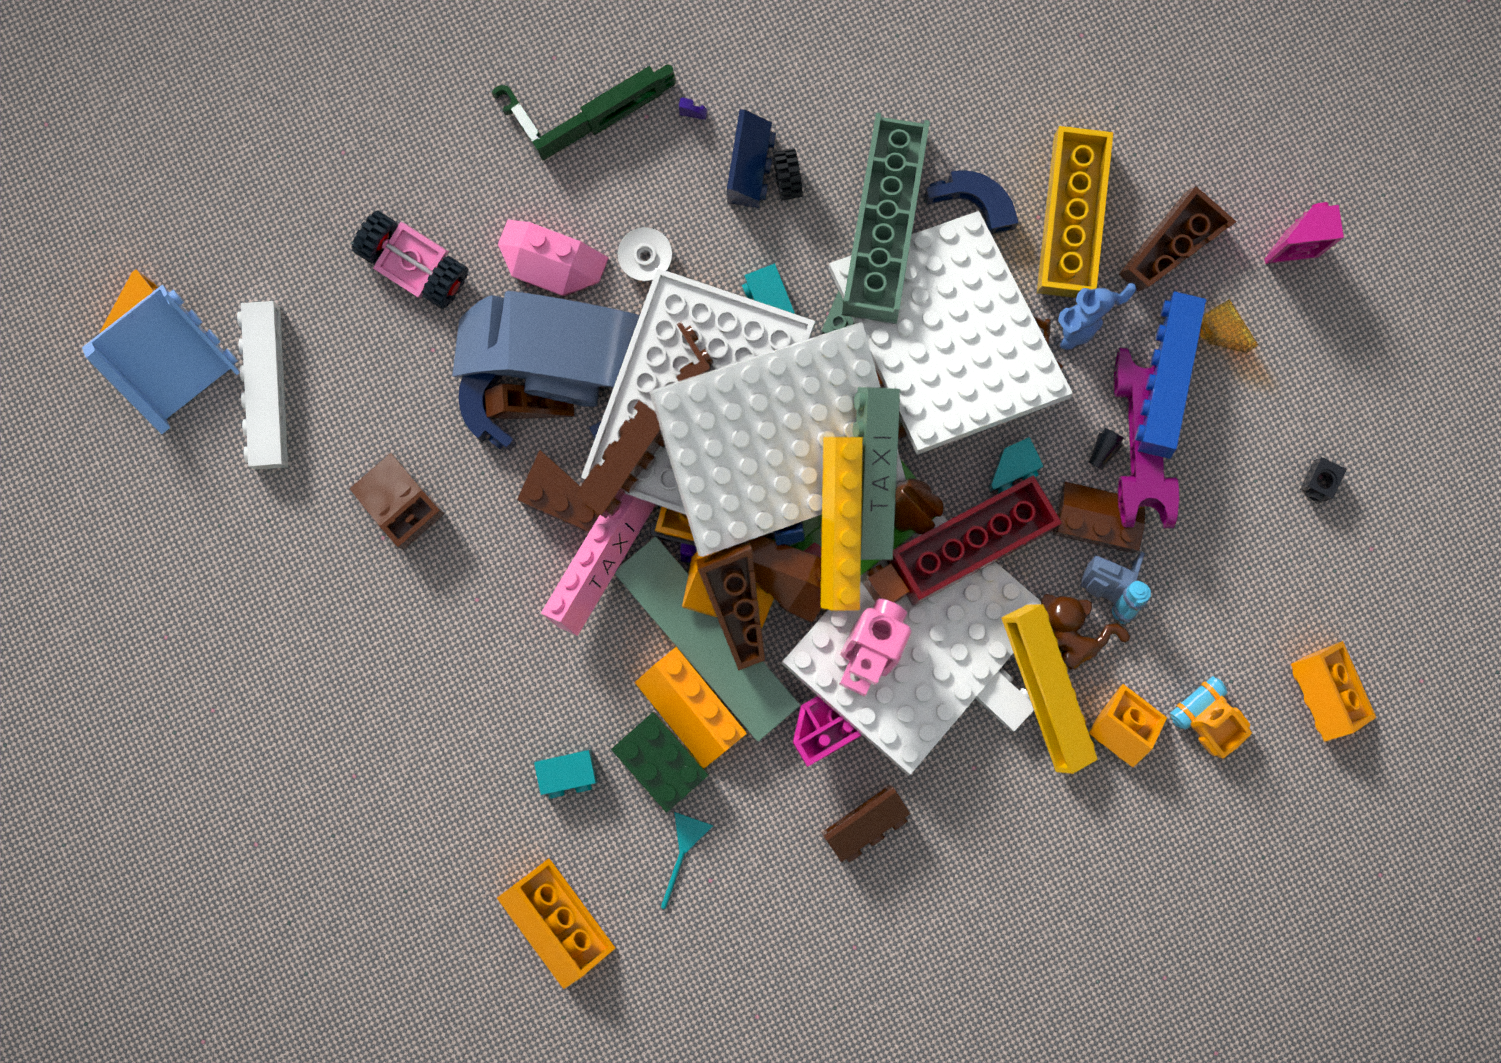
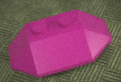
[793,696,863,767]

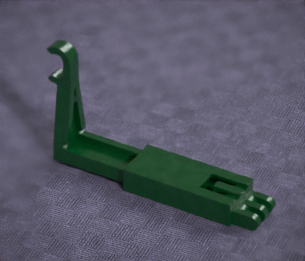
[491,64,676,161]

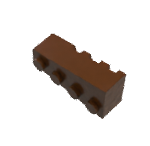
[1119,186,1237,292]
[574,400,666,518]
[696,540,765,671]

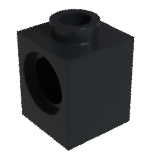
[1300,457,1347,503]

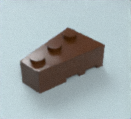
[517,450,600,533]

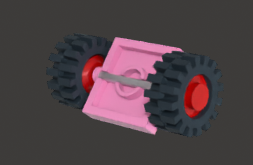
[351,210,469,309]

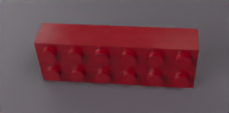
[886,475,1062,607]

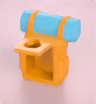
[1169,676,1252,759]

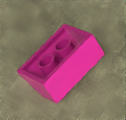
[1264,202,1344,264]

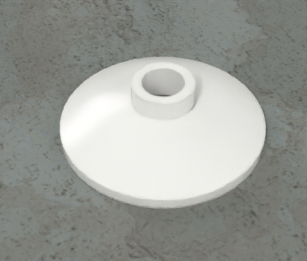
[618,227,672,281]

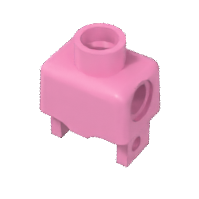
[839,599,911,697]

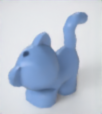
[1058,283,1137,350]

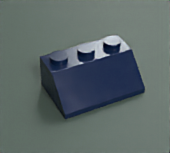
[727,109,776,208]

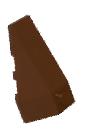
[749,536,821,623]

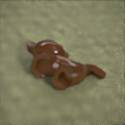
[1041,594,1130,670]

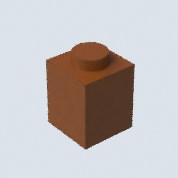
[863,563,910,603]

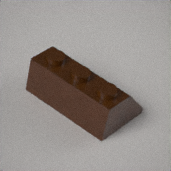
[1052,481,1145,553]
[821,785,910,863]

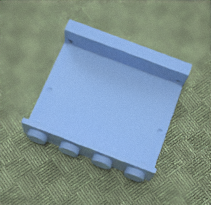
[82,284,240,434]

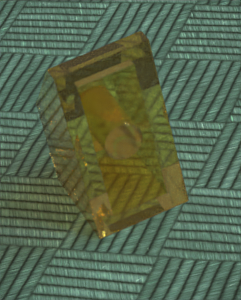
[1199,299,1258,353]

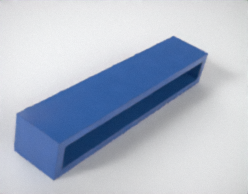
[1135,291,1206,459]

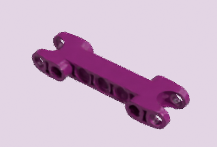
[1113,347,1179,529]

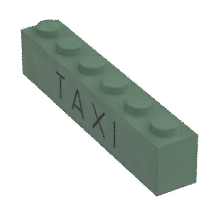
[853,387,900,560]

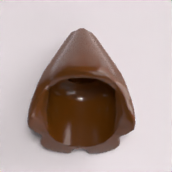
[894,478,944,535]

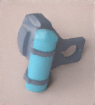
[1080,551,1151,624]

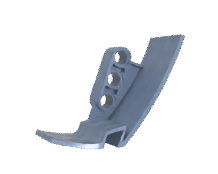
[452,291,640,407]

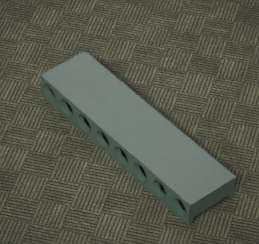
[842,113,930,324]
[615,536,800,742]

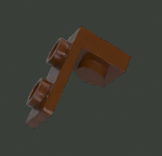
[676,322,714,382]

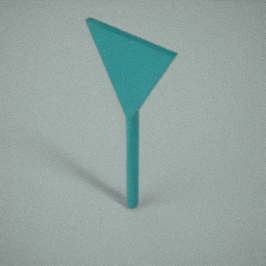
[661,812,714,909]

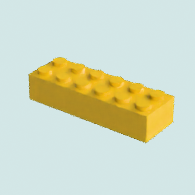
[1037,126,1113,298]

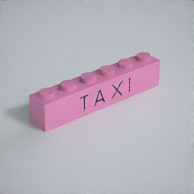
[541,494,656,636]

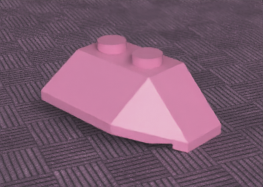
[498,220,609,296]

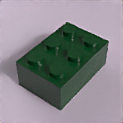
[611,712,709,813]

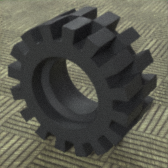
[773,148,803,201]

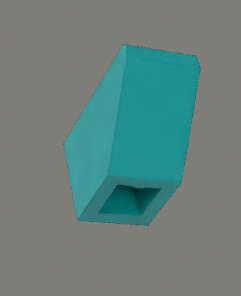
[988,437,1044,493]

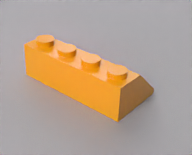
[634,647,747,768]
[497,858,615,989]

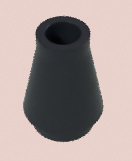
[1088,428,1124,470]

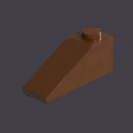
[485,384,574,419]

